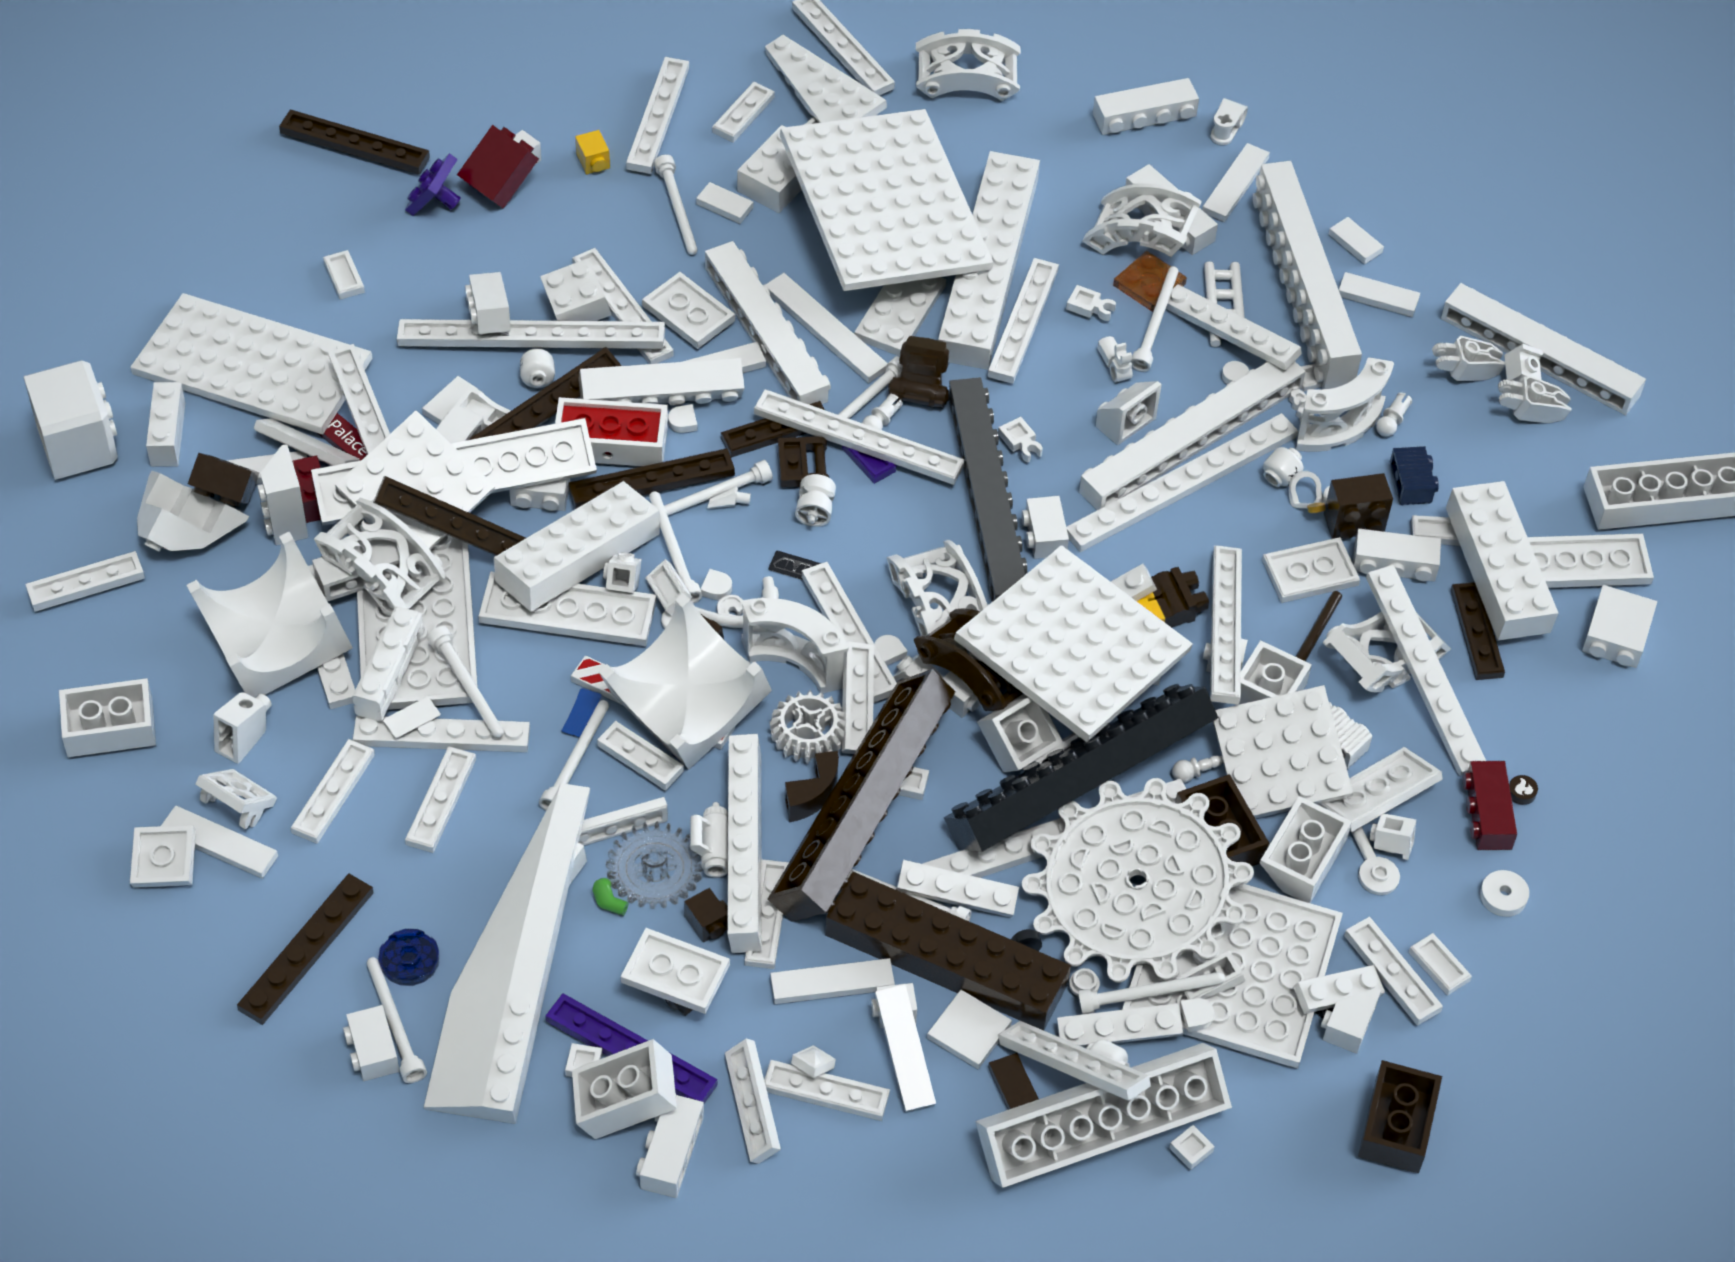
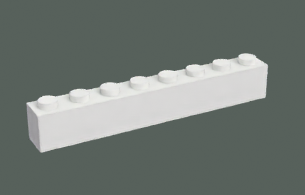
[705,241,831,405]
[1441,283,1646,416]
[728,734,762,953]

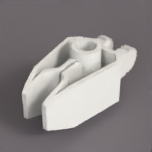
[1432,336,1505,381]
[1498,375,1572,423]

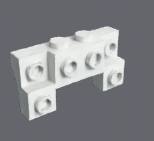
[436,386,511,443]

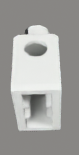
[213,693,272,764]

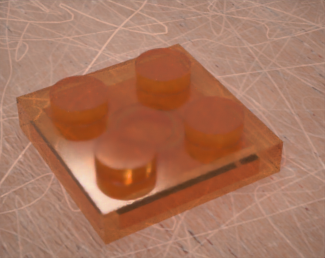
[1113,251,1187,312]

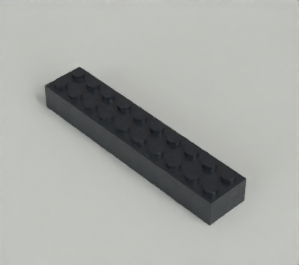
[944,684,1219,852]

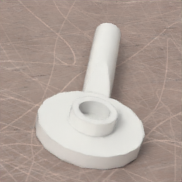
[1351,826,1400,895]

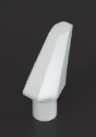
[707,487,751,509]

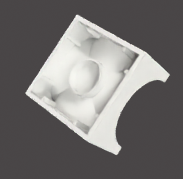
[187,532,353,698]
[599,593,772,770]

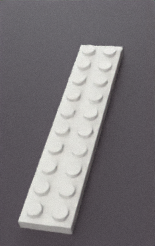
[311,418,597,526]

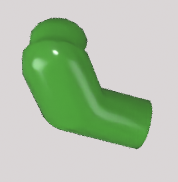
[592,878,629,916]

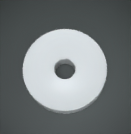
[1480,870,1529,917]

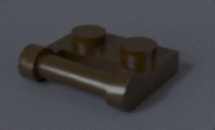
[778,436,830,487]

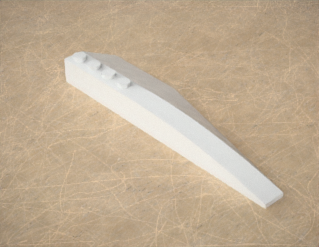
[424,783,590,1124]

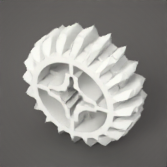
[770,690,846,764]

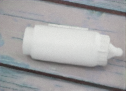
[690,802,728,878]

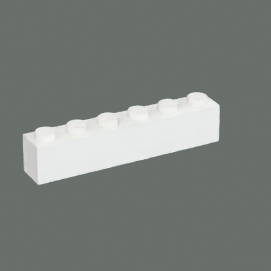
[578,358,744,405]

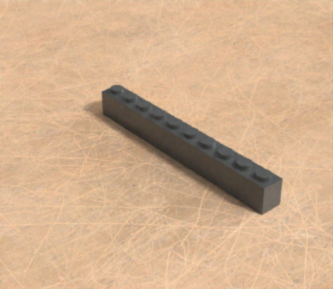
[949,377,1027,602]

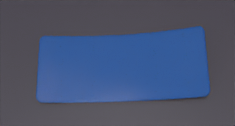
[561,688,602,737]

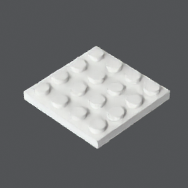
[335,411,495,556]
[1213,685,1353,819]

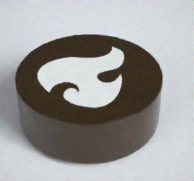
[1509,775,1538,805]

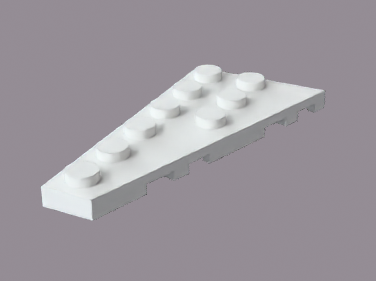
[765,35,887,123]

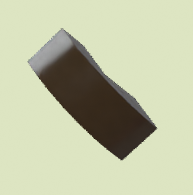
[785,751,839,822]

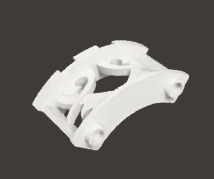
[916,29,1021,101]
[1082,183,1202,257]
[1296,358,1394,452]
[314,497,446,616]
[887,540,990,636]
[741,598,849,693]
[1323,611,1451,692]

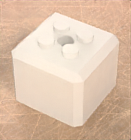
[23,360,118,480]

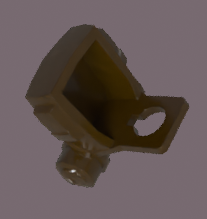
[888,336,949,408]

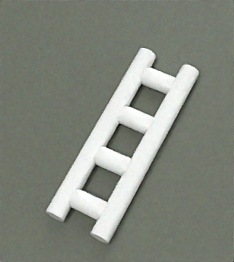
[1204,261,1245,347]

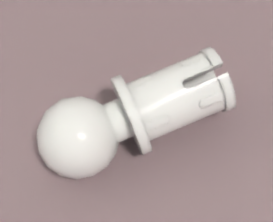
[1376,392,1412,437]
[862,394,902,430]

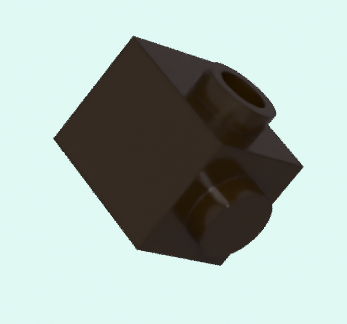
[684,888,728,943]

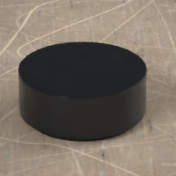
[1011,929,1042,951]

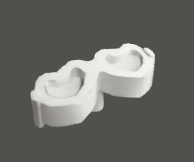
[1289,386,1314,424]

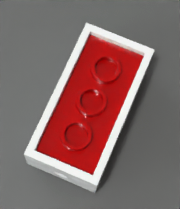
[555,397,668,466]

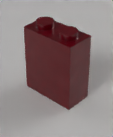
[457,125,539,209]

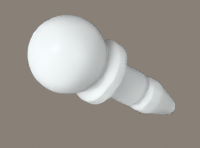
[1172,756,1224,783]

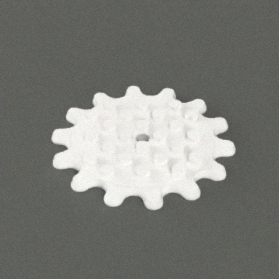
[1022,778,1254,983]

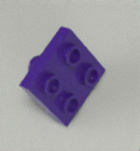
[405,153,461,216]

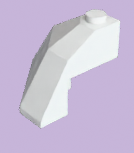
[137,471,249,552]

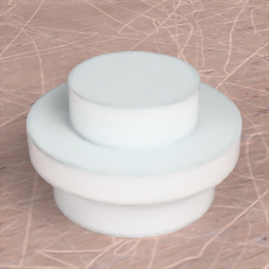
[1069,968,1100,997]

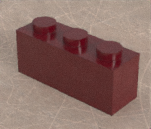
[1462,761,1517,850]

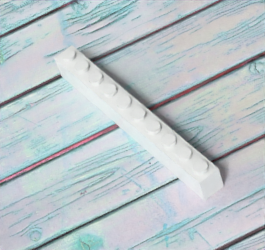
[1079,361,1306,510]

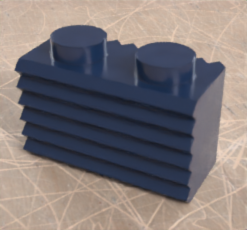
[1390,446,1439,506]

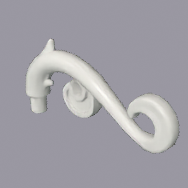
[661,576,779,629]

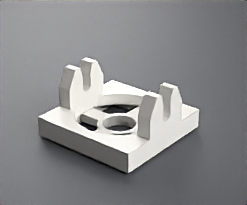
[195,769,277,829]

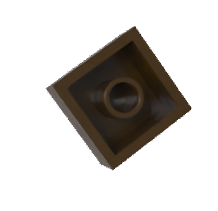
[188,452,260,507]
[1323,473,1393,539]

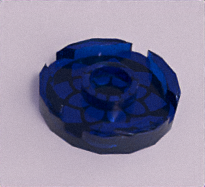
[378,929,440,986]

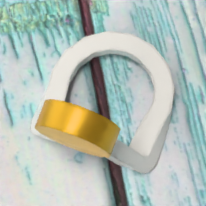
[1289,471,1326,513]

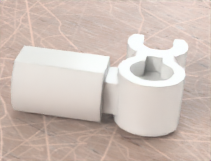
[1097,336,1133,383]

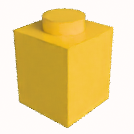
[575,130,610,175]

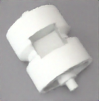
[795,474,836,527]

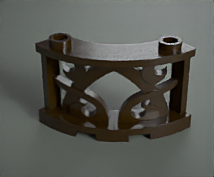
[914,608,1023,711]

